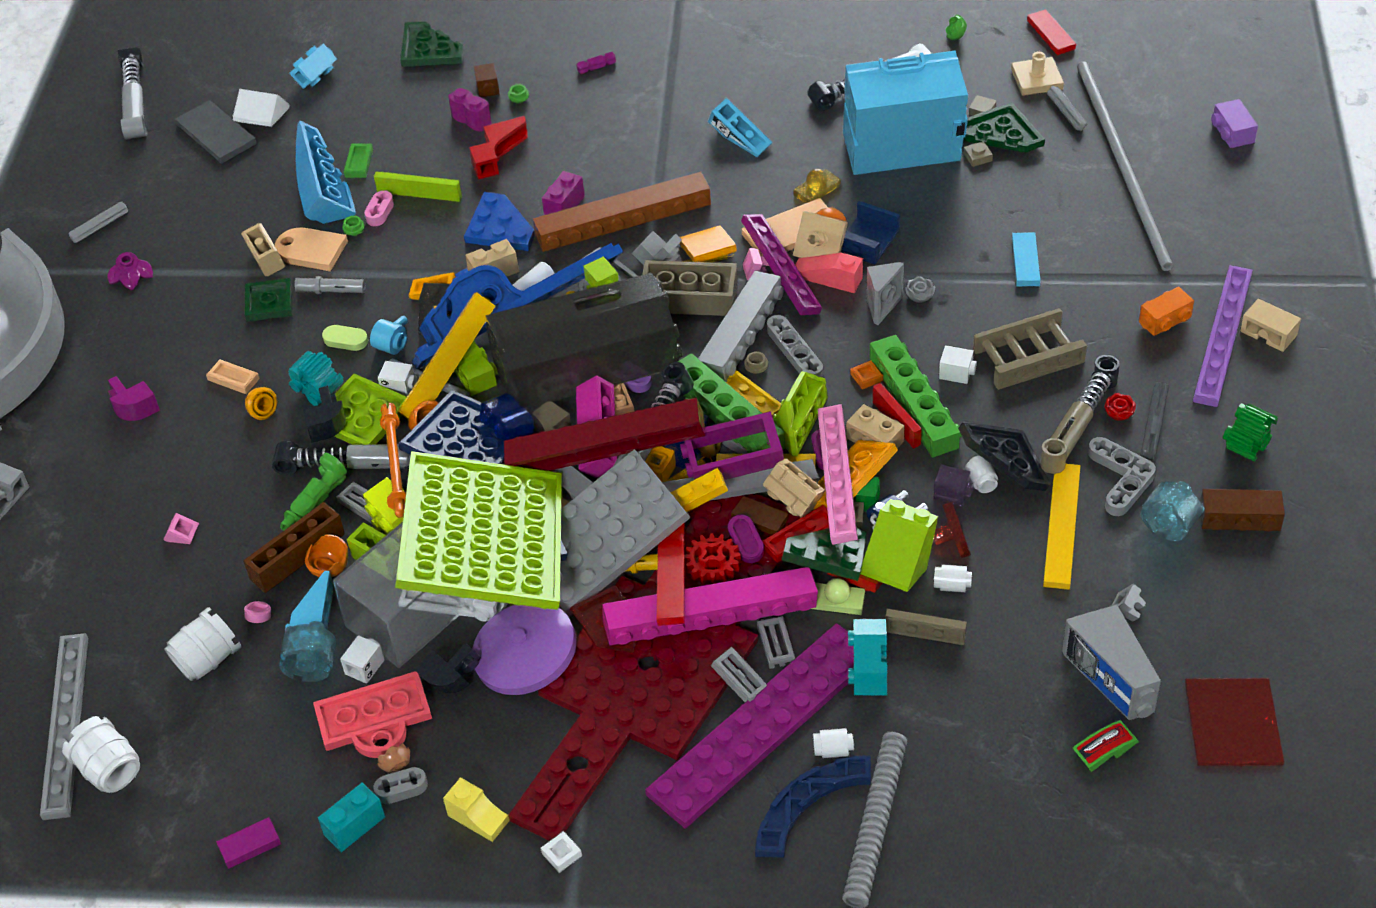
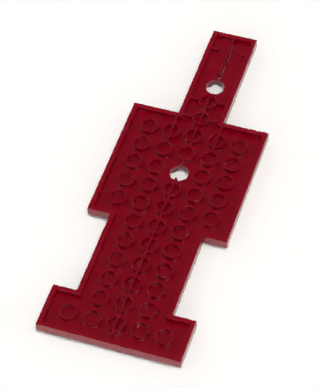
[508,494,802,841]

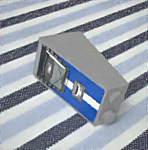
[1062,604,1161,720]

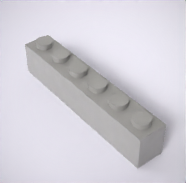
[698,271,784,382]

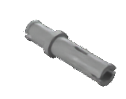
[295,276,365,294]

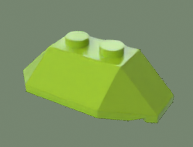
[773,371,828,457]

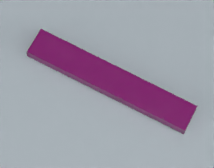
[741,214,823,315]

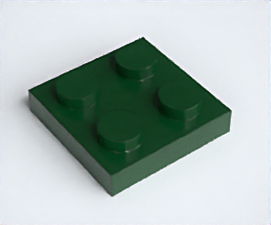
[245,278,292,322]

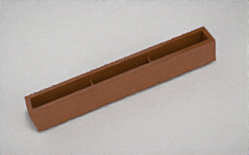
[533,172,711,252]

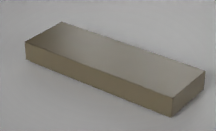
[885,609,967,645]

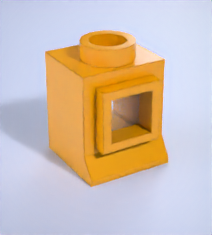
[645,446,676,482]

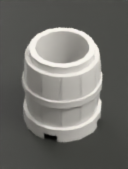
[164,607,241,681]
[62,716,140,793]

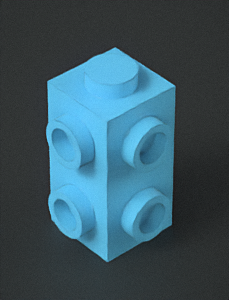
[289,43,337,89]

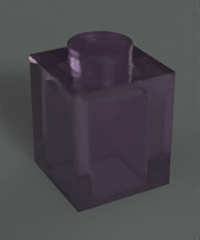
[933,465,974,506]

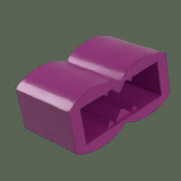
[448,88,492,131]

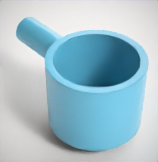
[370,316,408,355]

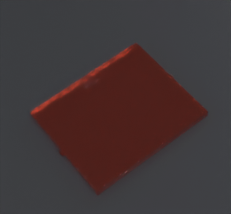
[1185,678,1284,766]

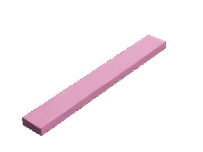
[818,404,858,545]

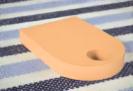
[275,228,348,271]

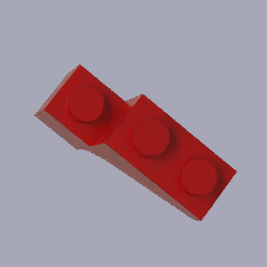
[469,116,528,180]

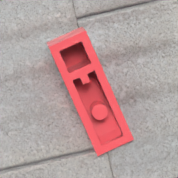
[795,253,863,293]

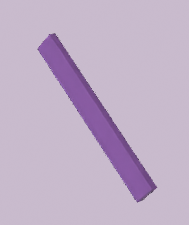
[1193,265,1253,407]

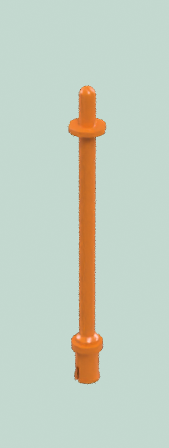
[380,403,406,518]

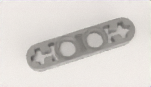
[767,315,823,377]

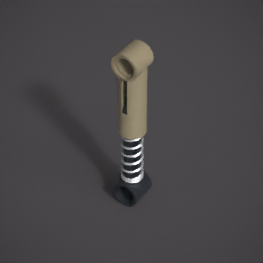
[1040,355,1120,474]

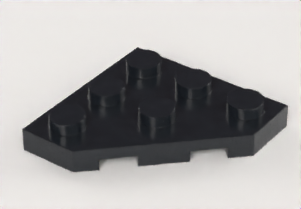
[958,421,1051,491]

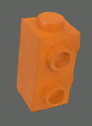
[1139,287,1194,336]

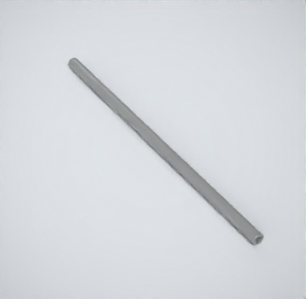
[1077,62,1173,271]

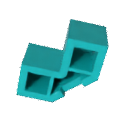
[848,619,887,695]

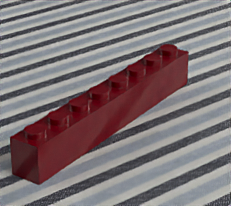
[504,398,706,471]

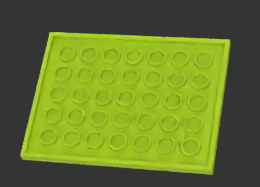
[395,451,562,610]

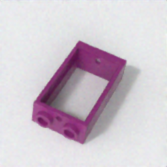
[680,411,784,480]

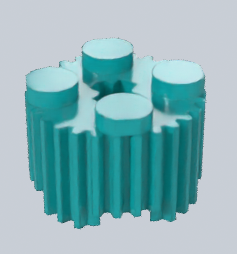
[288,351,344,406]

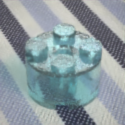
[1141,481,1204,541]
[279,621,337,682]

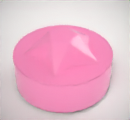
[244,601,271,623]

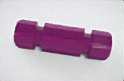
[576,52,616,74]

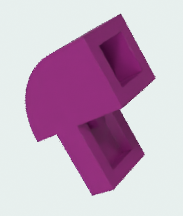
[108,376,160,421]

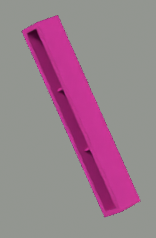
[603,567,818,645]

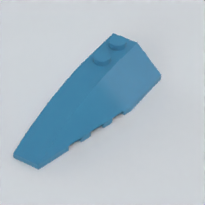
[296,121,356,224]

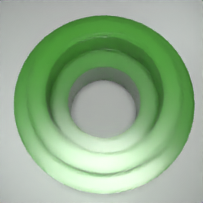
[508,84,529,103]
[342,216,365,236]

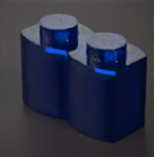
[480,393,534,441]

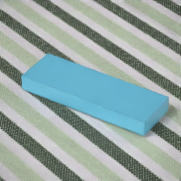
[1012,233,1040,286]

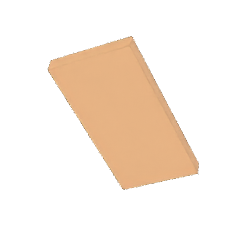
[741,198,828,257]

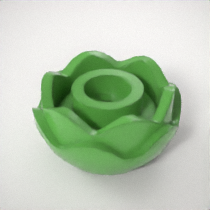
[945,15,967,40]

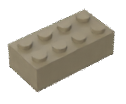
[639,260,738,316]

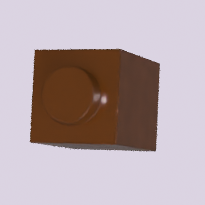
[474,63,500,98]

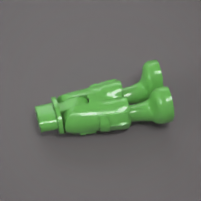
[280,453,347,531]

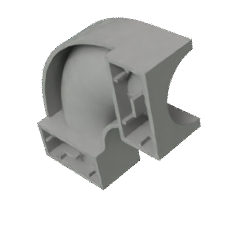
[0,228,65,431]

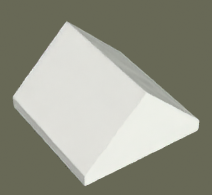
[233,89,290,127]

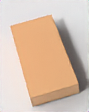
[206,359,260,394]

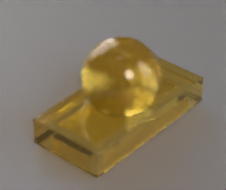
[793,168,841,204]

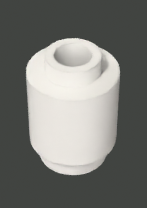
[966,456,998,493]
[934,565,972,592]
[813,728,854,758]

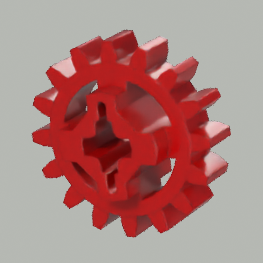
[685,533,741,585]

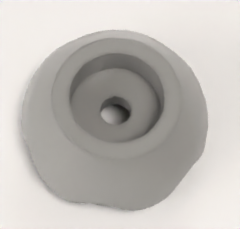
[905,276,935,303]

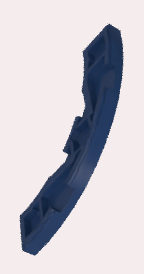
[755,755,871,857]

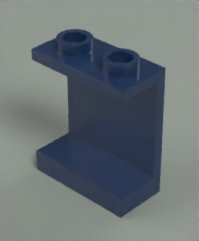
[841,201,900,265]

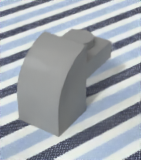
[632,231,682,265]

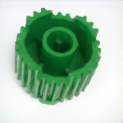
[1223,403,1278,462]

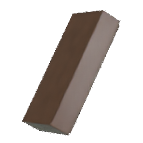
[731,496,789,535]

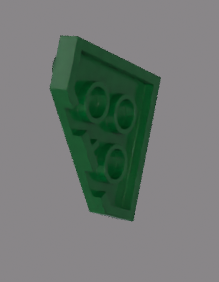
[400,21,464,67]
[963,102,1045,153]
[781,528,867,581]

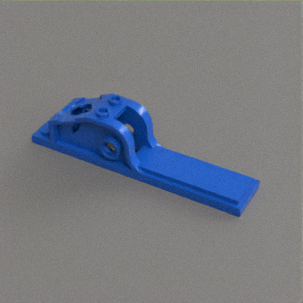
[412,243,623,369]

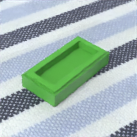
[344,144,373,178]

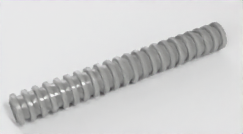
[843,732,907,908]

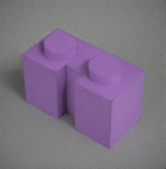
[1211,99,1258,148]

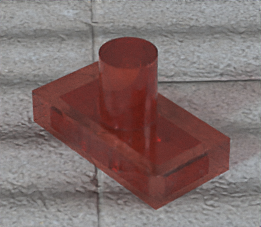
[934,502,971,559]

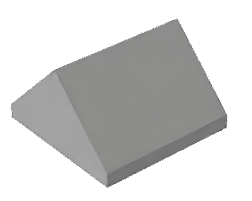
[867,262,904,325]

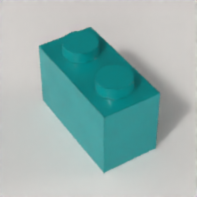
[318,783,385,852]

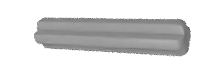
[1047,86,1086,131]
[69,202,128,243]

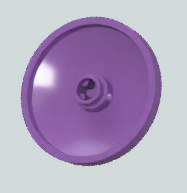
[472,605,577,695]

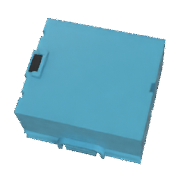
[843,51,968,175]

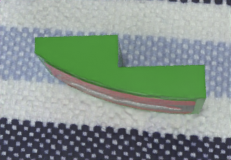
[1073,720,1138,772]

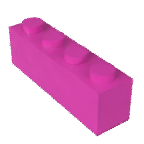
[576,375,617,479]

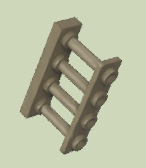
[973,308,1087,390]

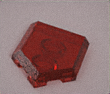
[570,585,638,653]

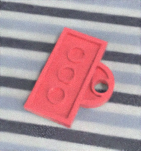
[313,671,432,758]

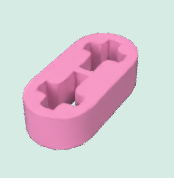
[365,191,394,226]

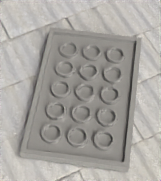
[559,449,691,616]

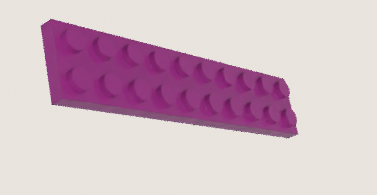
[645,623,854,829]

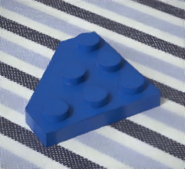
[464,192,535,251]

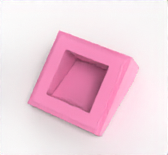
[163,513,199,544]

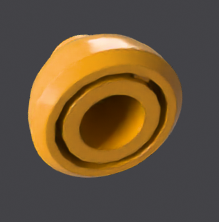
[245,387,278,420]

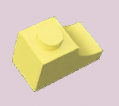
[443,777,509,842]

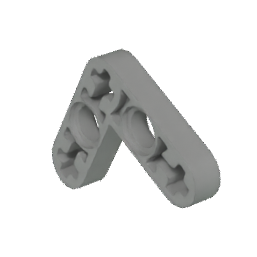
[1088,437,1156,516]

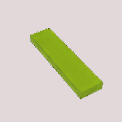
[374,171,462,202]

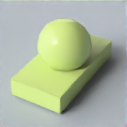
[811,578,865,615]

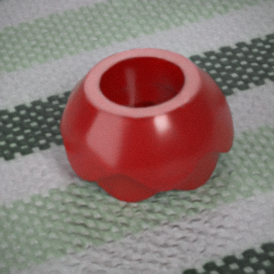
[1104,393,1136,421]

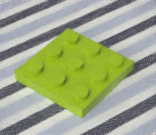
[334,374,407,445]

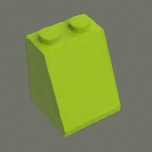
[860,499,938,592]

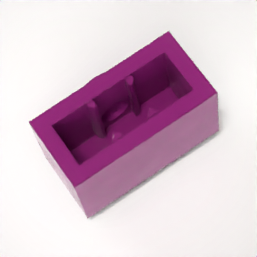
[542,171,585,215]

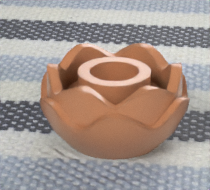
[377,743,410,773]

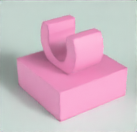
[743,248,769,280]

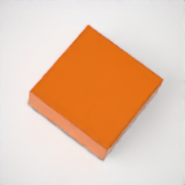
[850,360,883,390]

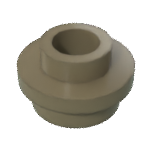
[744,351,768,374]

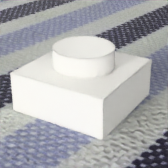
[541,831,582,873]

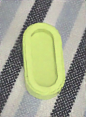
[322,325,368,351]

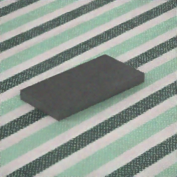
[175,100,257,164]

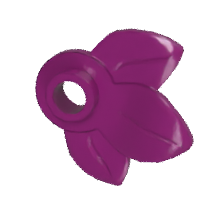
[107,252,153,291]

